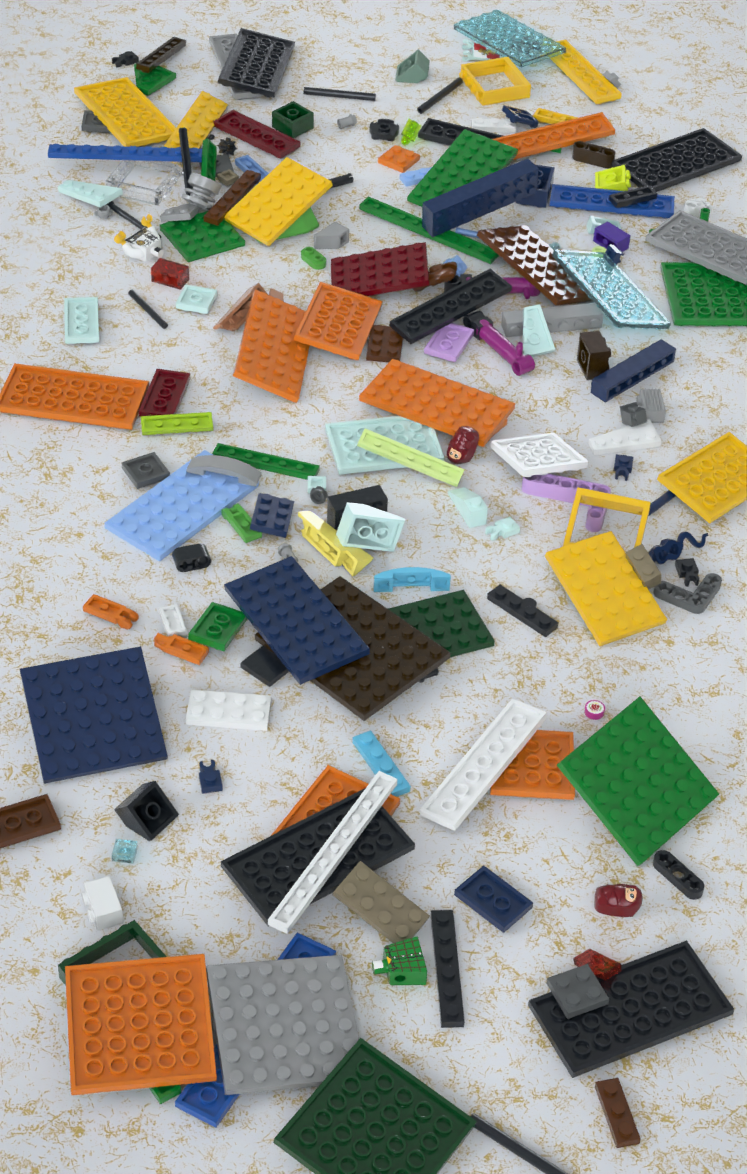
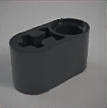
[172,544,212,572]

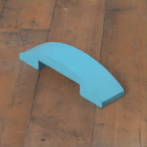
[373,567,451,592]

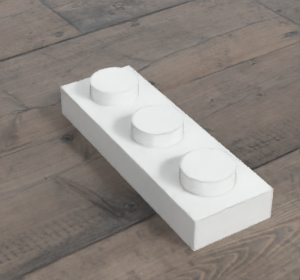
[471,118,516,133]

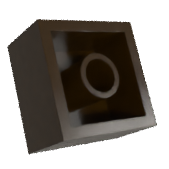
[577,331,611,380]

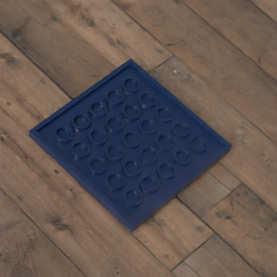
[20,646,168,784]

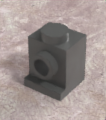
[620,402,647,427]

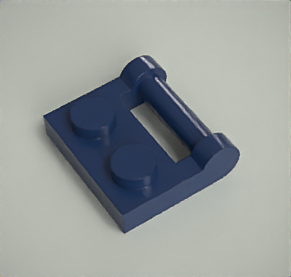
[502,105,538,128]

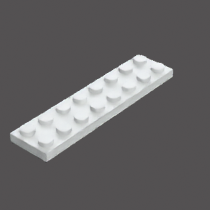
[419,699,547,831]

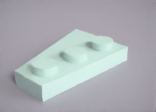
[523,304,555,357]

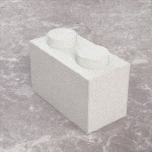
[81,876,123,931]

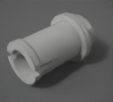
[337,114,357,129]
[278,543,298,563]

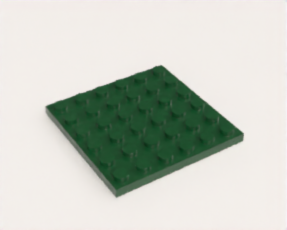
[273,1038,477,1174]

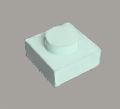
[308,476,326,494]

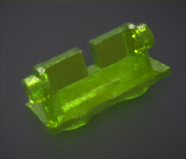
[401,119,421,145]

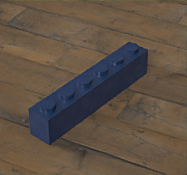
[590,339,676,403]

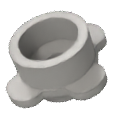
[94,205,113,219]

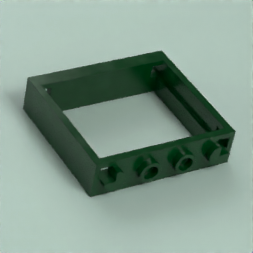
[58,920,167,986]

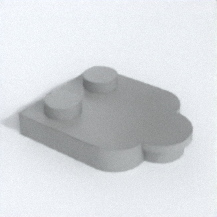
[160,204,198,222]

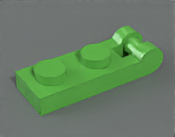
[221,503,262,543]

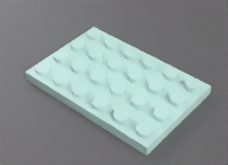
[325,416,445,475]

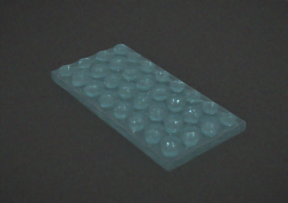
[454,10,566,67]
[552,249,671,330]

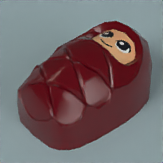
[447,426,479,464]
[594,884,643,917]

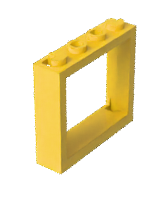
[459,57,531,106]
[563,487,651,548]

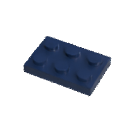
[250,493,294,538]
[454,865,533,933]

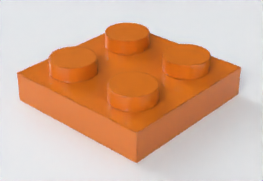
[378,145,420,173]

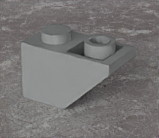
[314,222,349,249]

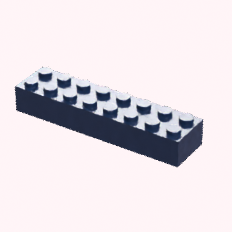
[422,158,539,237]

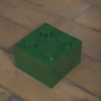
[272,101,314,138]

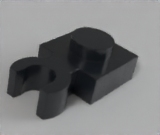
[112,51,139,68]
[675,558,700,587]

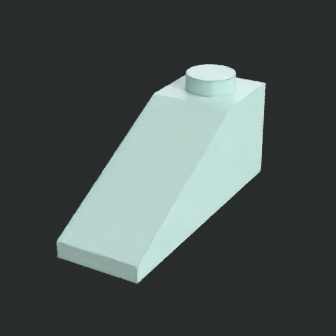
[448,487,488,528]

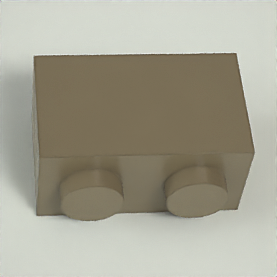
[626,544,661,590]

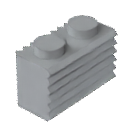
[636,388,666,423]

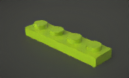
[141,412,213,435]

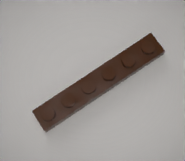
[204,170,261,225]

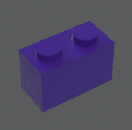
[593,221,631,252]

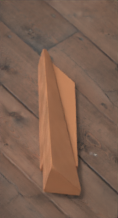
[213,283,268,331]

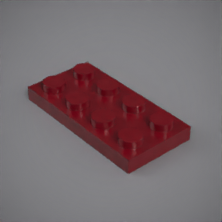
[139,369,190,417]

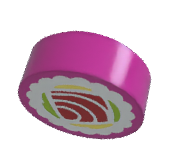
[584,700,605,720]

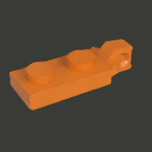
[154,633,209,665]

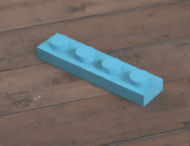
[352,730,411,797]

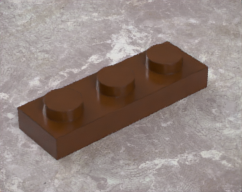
[595,1078,641,1148]

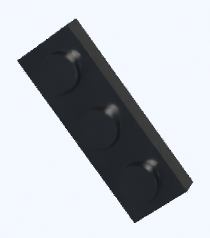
[609,185,657,208]

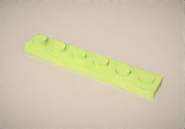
[357,429,464,487]

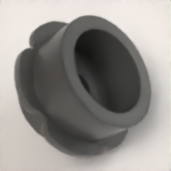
[310,486,328,504]

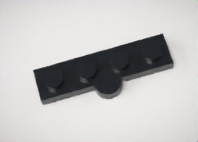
[487,584,559,637]

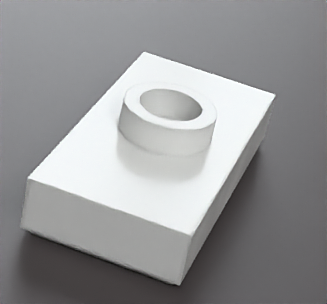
[158,604,188,637]

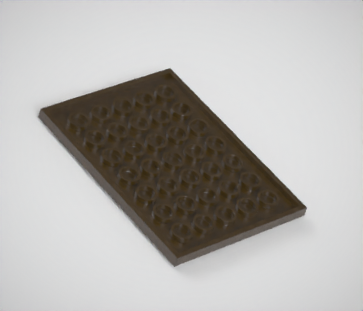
[255,576,450,721]

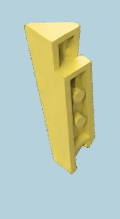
[298,511,373,576]

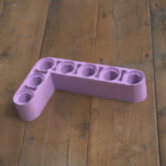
[522,473,611,532]

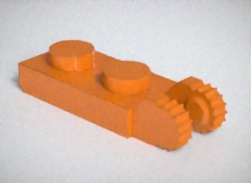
[83,594,139,630]

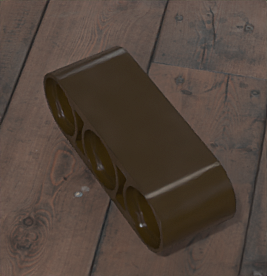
[572,141,616,169]

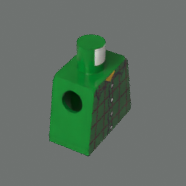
[372,936,427,986]

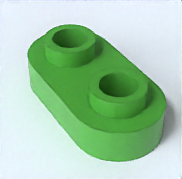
[301,247,326,270]

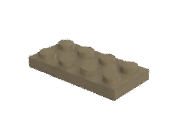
[332,861,430,943]

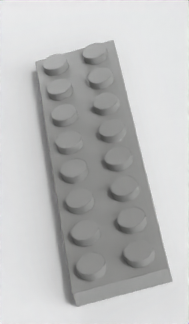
[209,33,262,100]

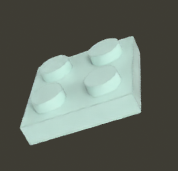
[176,284,217,314]

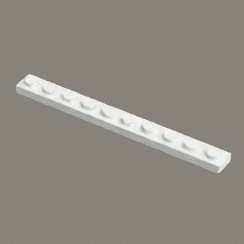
[268,771,397,934]

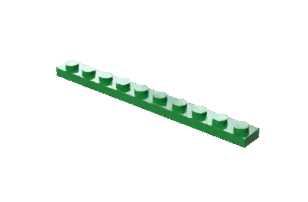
[359,196,499,264]

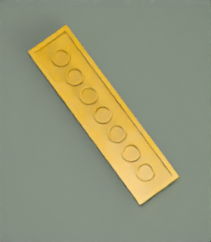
[541,39,622,104]
[163,91,228,168]

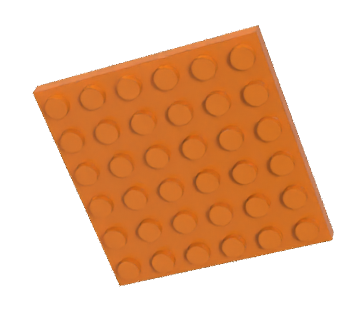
[65,954,217,1095]

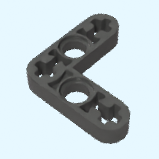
[653,573,722,614]

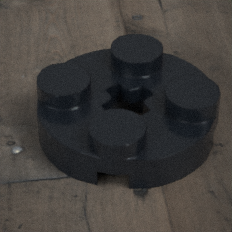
[369,119,399,141]

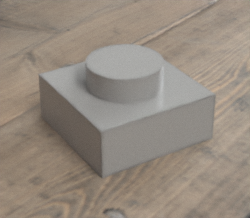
[603,71,621,89]

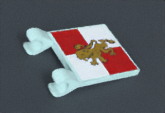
[462,39,500,61]

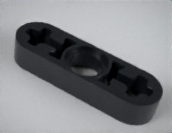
[653,850,705,900]

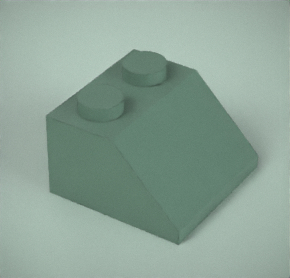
[395,49,430,83]

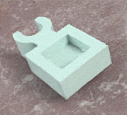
[485,516,520,541]

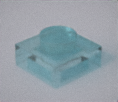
[112,839,138,863]

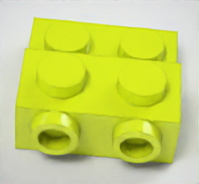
[595,165,631,191]

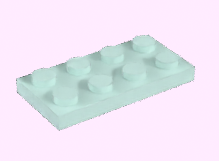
[64,297,99,344]

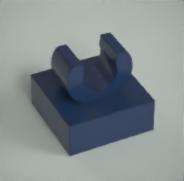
[603,245,624,267]

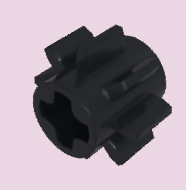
[217,137,237,155]

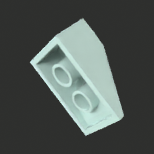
[336,502,405,552]

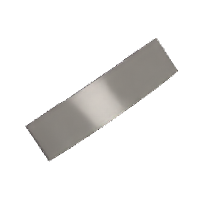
[186,455,261,487]

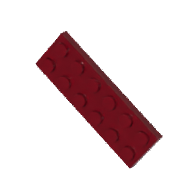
[213,110,300,159]

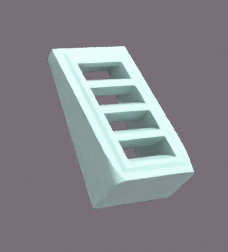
[586,216,622,234]

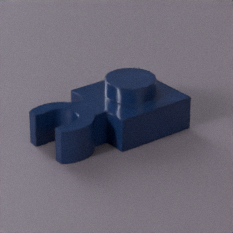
[613,454,634,481]
[199,760,223,794]

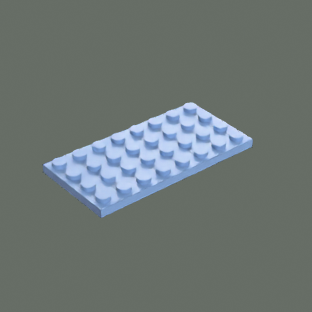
[104,450,259,562]

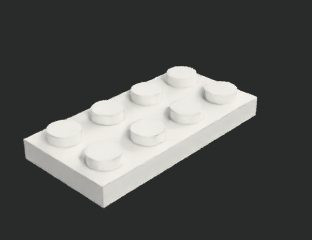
[186,690,271,731]

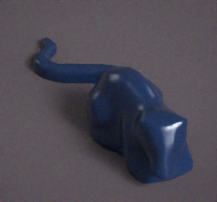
[648,532,708,564]

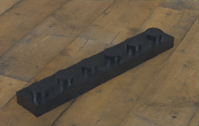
[430,910,465,1028]

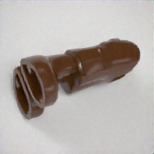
[412,262,457,292]

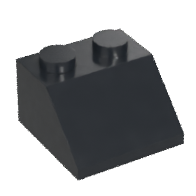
[114,781,179,841]

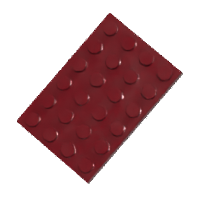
[331,242,430,296]

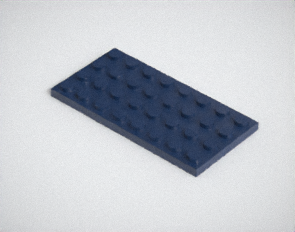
[224,556,370,685]

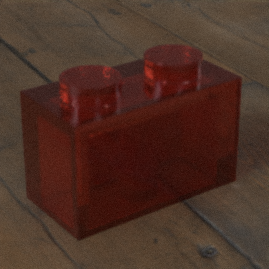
[151,258,189,290]

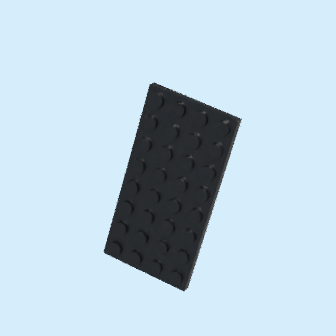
[218,28,295,98]
[611,128,742,192]
[221,788,415,927]
[528,940,734,1078]

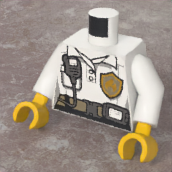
[114,214,164,261]

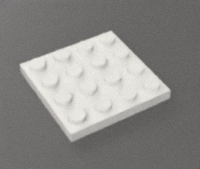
[490,433,588,477]

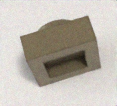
[217,169,239,186]

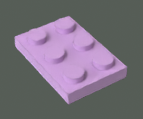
[424,323,474,362]

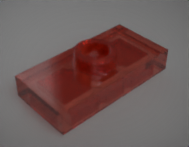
[573,949,622,980]

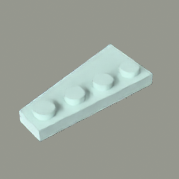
[58,180,123,208]

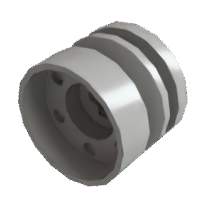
[181,172,222,210]

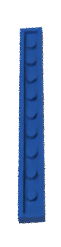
[48,144,202,162]

